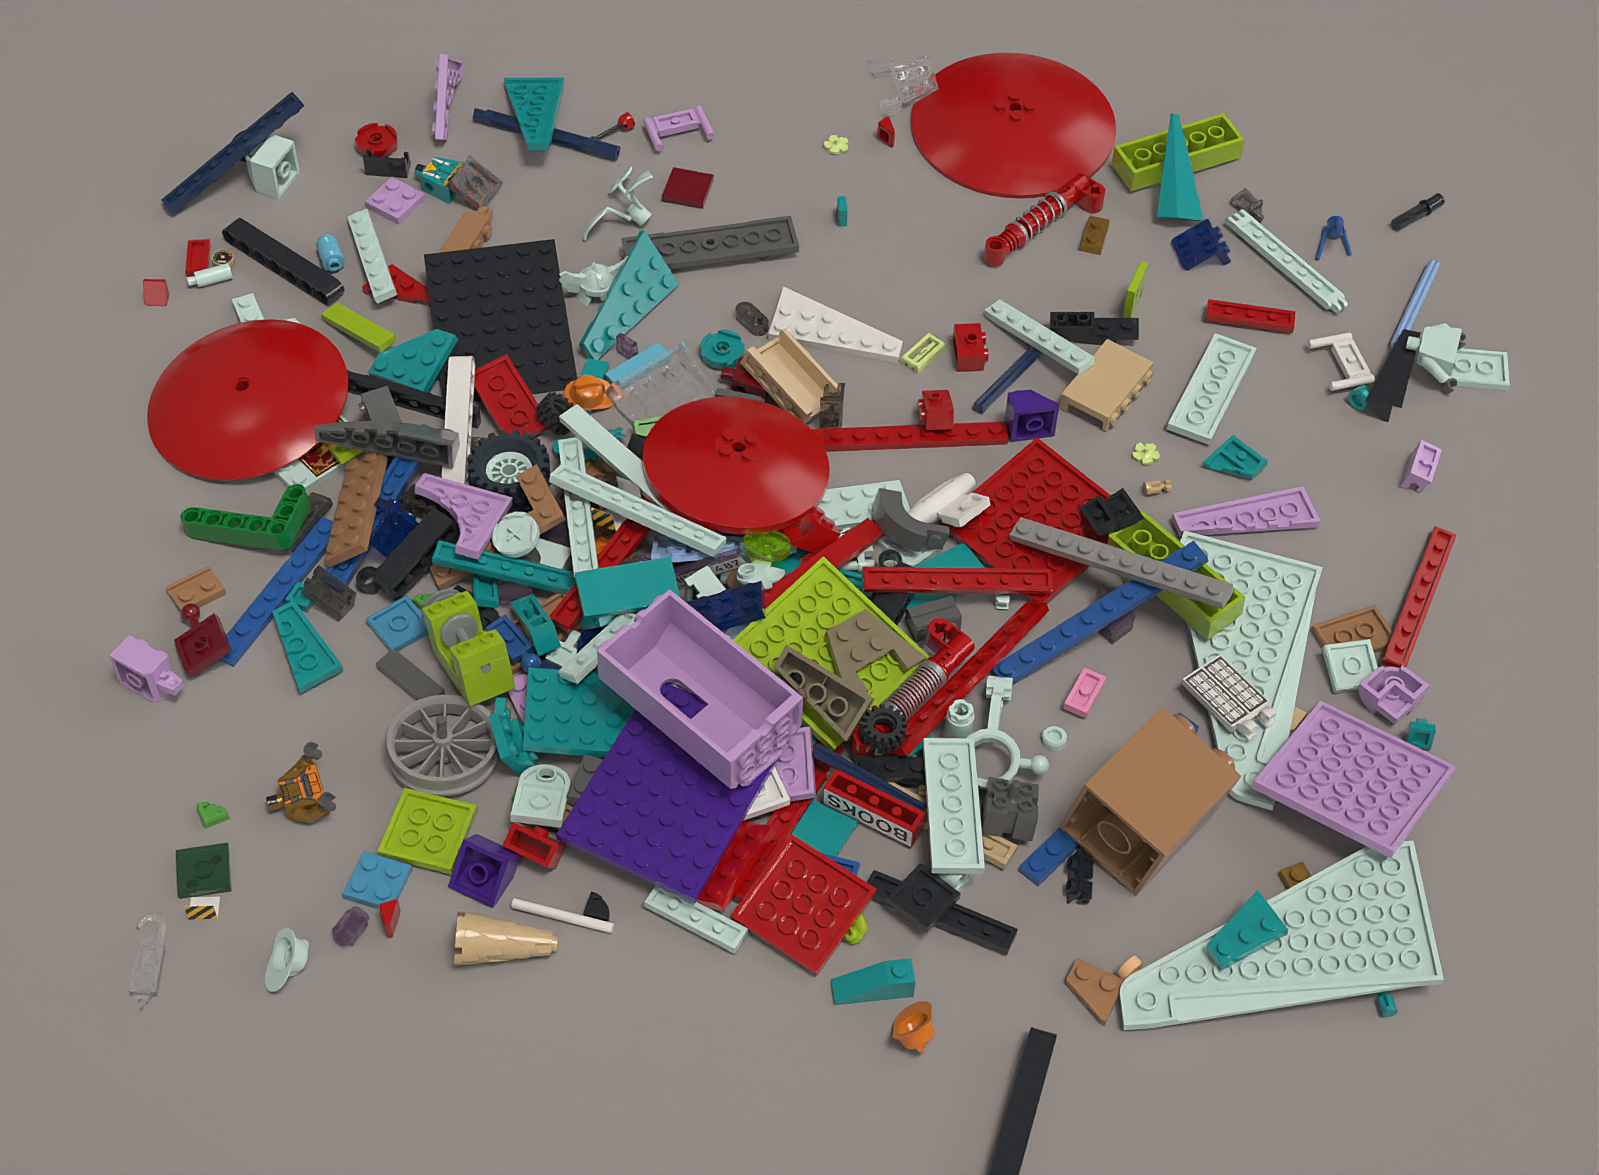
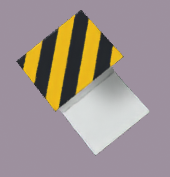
[591,476,641,531]

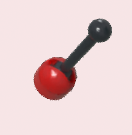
[590,112,635,140]

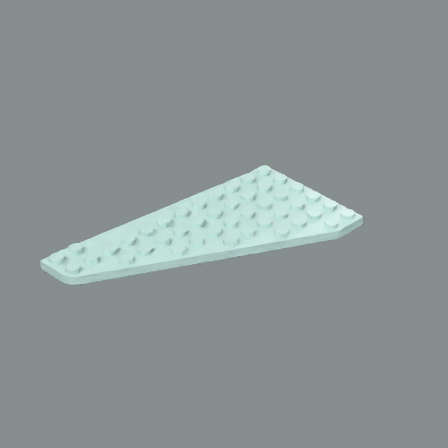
[1180,531,1323,811]
[1119,841,1444,1030]

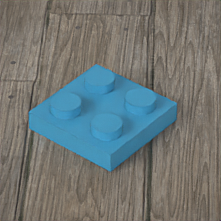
[342,851,412,909]

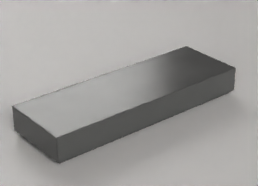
[376,649,445,700]

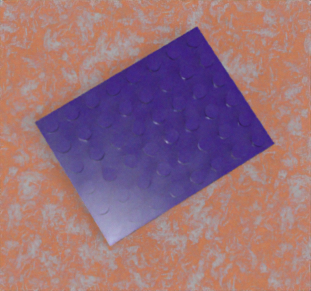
[556,683,789,903]

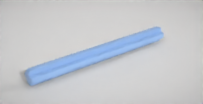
[1389,259,1440,350]

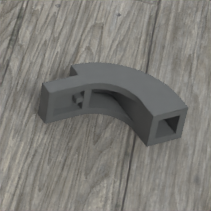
[873,488,949,552]

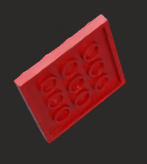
[730,833,877,976]

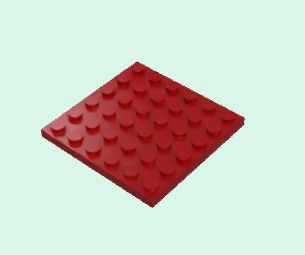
[939,437,1111,603]

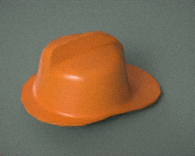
[564,375,617,411]
[892,1001,935,1053]

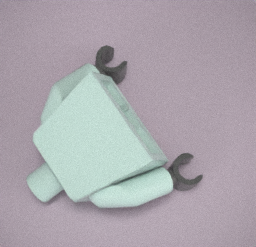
[1406,323,1466,394]

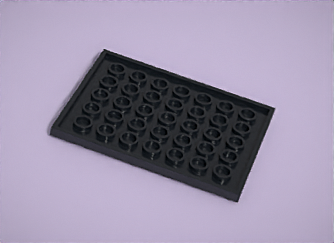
[424,239,577,402]

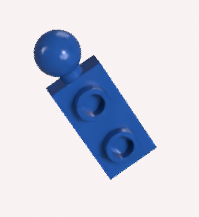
[485,614,541,672]

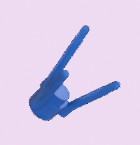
[1316,216,1352,260]

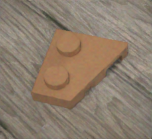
[1065,959,1124,1026]

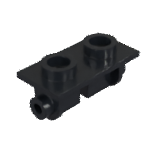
[1065,848,1094,904]

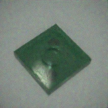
[176,842,232,899]

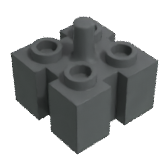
[982,777,1039,841]

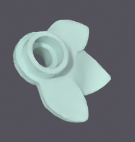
[737,557,785,590]

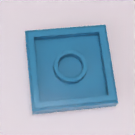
[366,595,428,651]

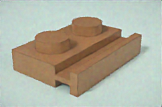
[166,566,226,612]

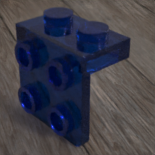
[1171,218,1231,271]
[369,497,419,558]

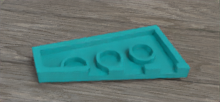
[272,600,343,694]

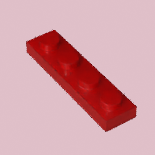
[1205,299,1296,333]

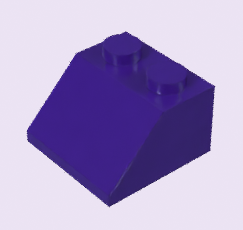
[1004,389,1059,442]
[448,834,521,907]

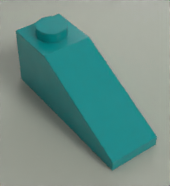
[510,593,561,656]
[831,958,915,1005]

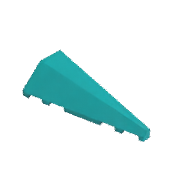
[1157,113,1204,221]

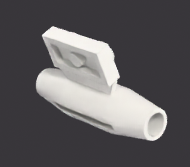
[907,473,990,527]

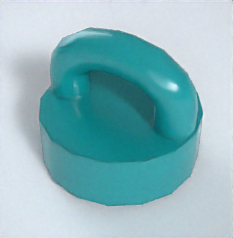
[1348,385,1370,411]

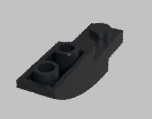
[1050,312,1139,345]

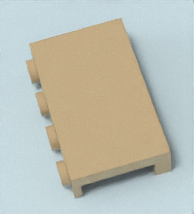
[740,328,843,424]
[1059,339,1154,431]

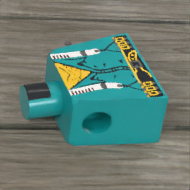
[414,157,468,204]

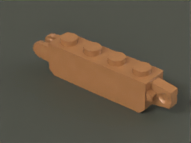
[438,206,493,253]

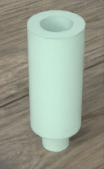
[187,263,232,288]

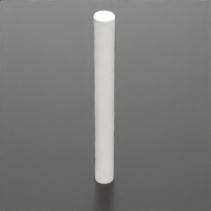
[511,898,614,934]

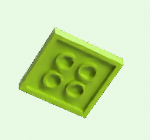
[377,788,478,875]

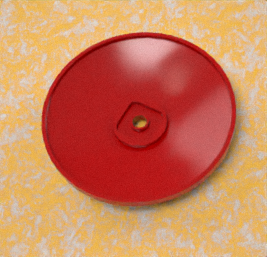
[642,397,830,534]

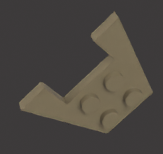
[824,609,927,694]

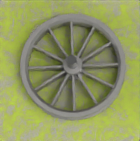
[387,695,499,797]

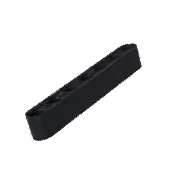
[222,218,345,305]
[989,1027,1057,1175]

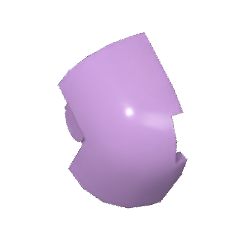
[1359,665,1430,724]

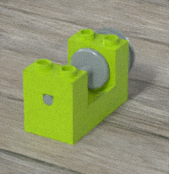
[421,589,516,706]

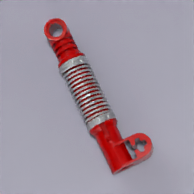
[851,618,975,755]

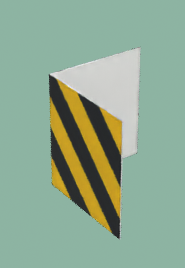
[184,896,220,920]

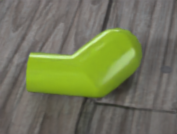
[845,912,868,944]

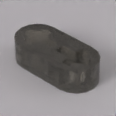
[735,302,769,336]

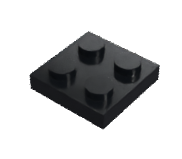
[886,863,961,933]

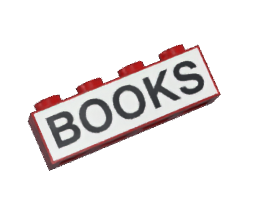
[823,769,926,848]

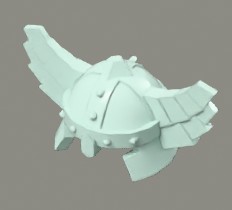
[559,256,628,307]

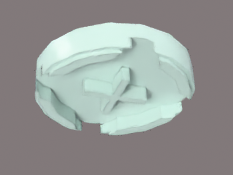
[492,512,540,558]

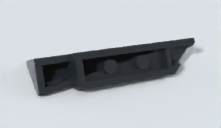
[1366,329,1421,422]

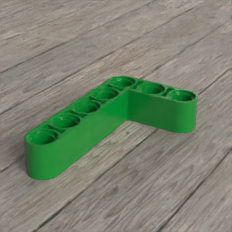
[180,484,311,550]

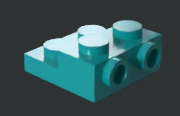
[488,712,539,776]

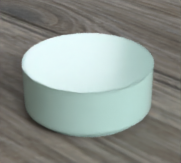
[1041,726,1067,751]

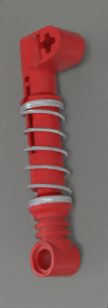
[983,173,1106,266]

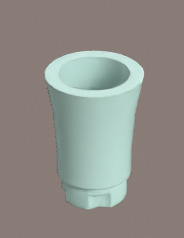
[940,699,974,739]

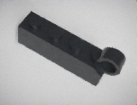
[356,507,460,601]
[872,549,915,626]

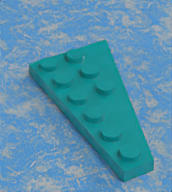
[503,77,565,152]

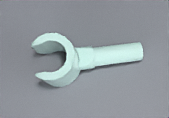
[995,594,1009,610]

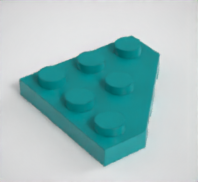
[368,329,458,392]

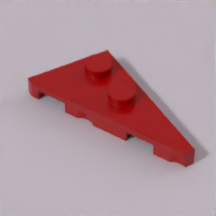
[362,264,431,307]

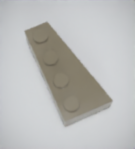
[774,645,875,742]

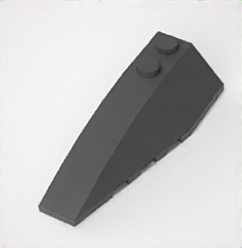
[314,421,460,468]

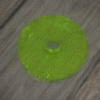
[743,531,791,562]

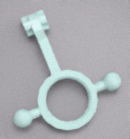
[966,676,1050,790]

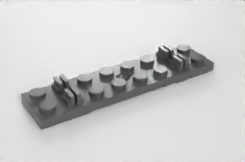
[622,216,799,269]

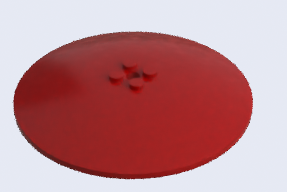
[911,53,1116,199]

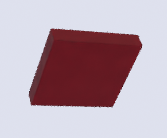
[662,167,714,209]

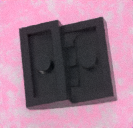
[1080,488,1144,535]

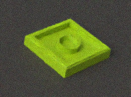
[1122,261,1149,318]

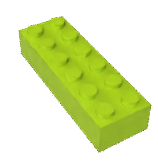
[1111,113,1245,191]
[1107,511,1245,640]

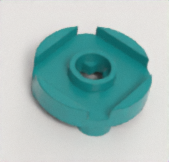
[700,330,745,369]

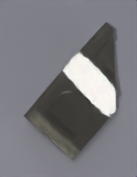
[1229,188,1264,223]

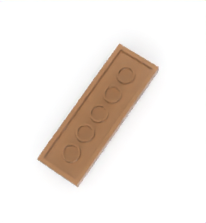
[324,452,388,567]

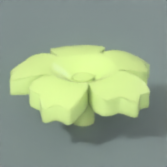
[824,135,848,154]
[1132,442,1161,465]

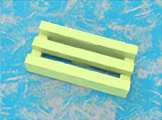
[901,333,946,374]

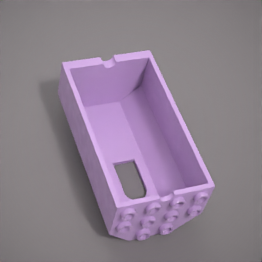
[597,589,803,789]

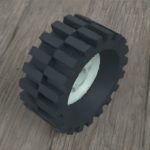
[467,430,551,510]

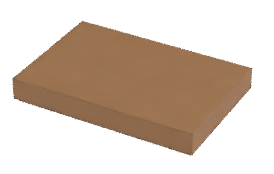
[1311,605,1393,654]

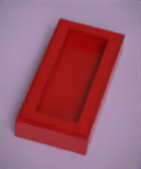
[185,239,211,277]

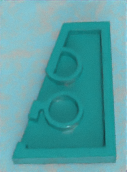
[1206,890,1288,971]

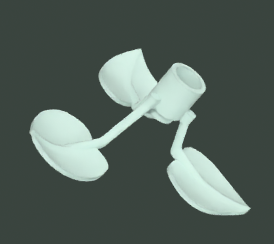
[583,166,653,241]

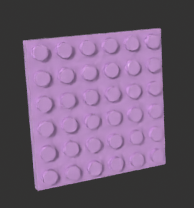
[1252,700,1456,858]

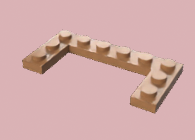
[429,464,566,590]

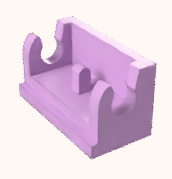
[1400,440,1442,493]

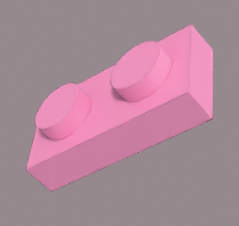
[1063,668,1106,718]

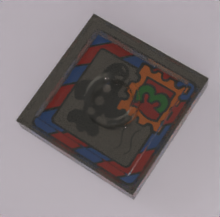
[446,155,503,210]

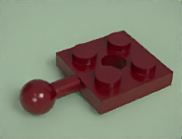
[174,603,232,678]

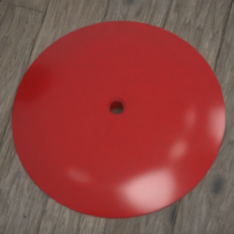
[147,319,349,480]

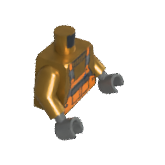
[266,742,336,823]

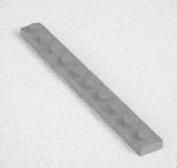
[1009,517,1234,609]

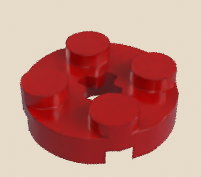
[355,123,398,157]

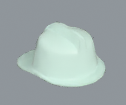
[265,928,309,992]

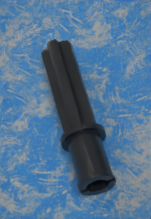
[1391,193,1445,230]

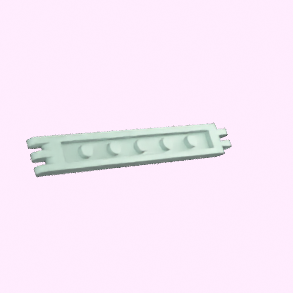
[1225,209,1348,313]

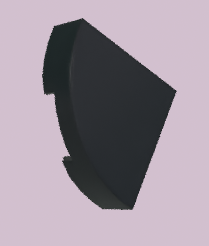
[583,891,610,922]

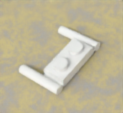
[1308,332,1375,391]

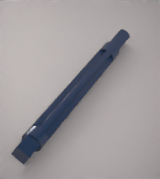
[473,108,621,160]

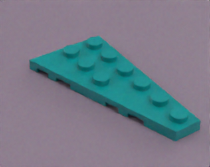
[579,230,679,360]

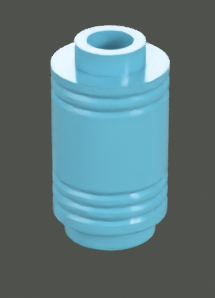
[316,234,344,272]

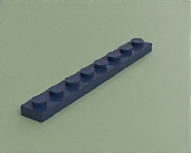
[161,92,305,215]

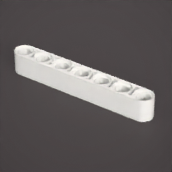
[442,356,475,485]

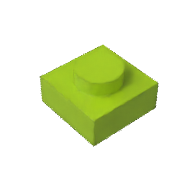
[329,445,361,464]

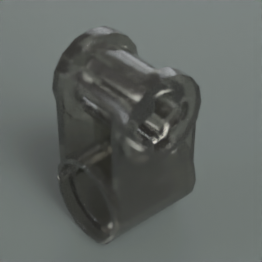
[398,484,444,519]

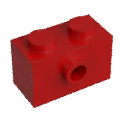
[952,323,989,372]
[917,390,954,430]
[502,822,567,869]

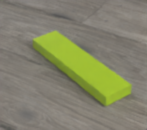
[321,302,397,353]

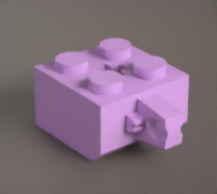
[109,635,184,703]

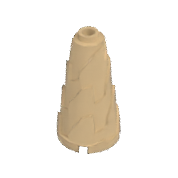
[453,911,557,965]

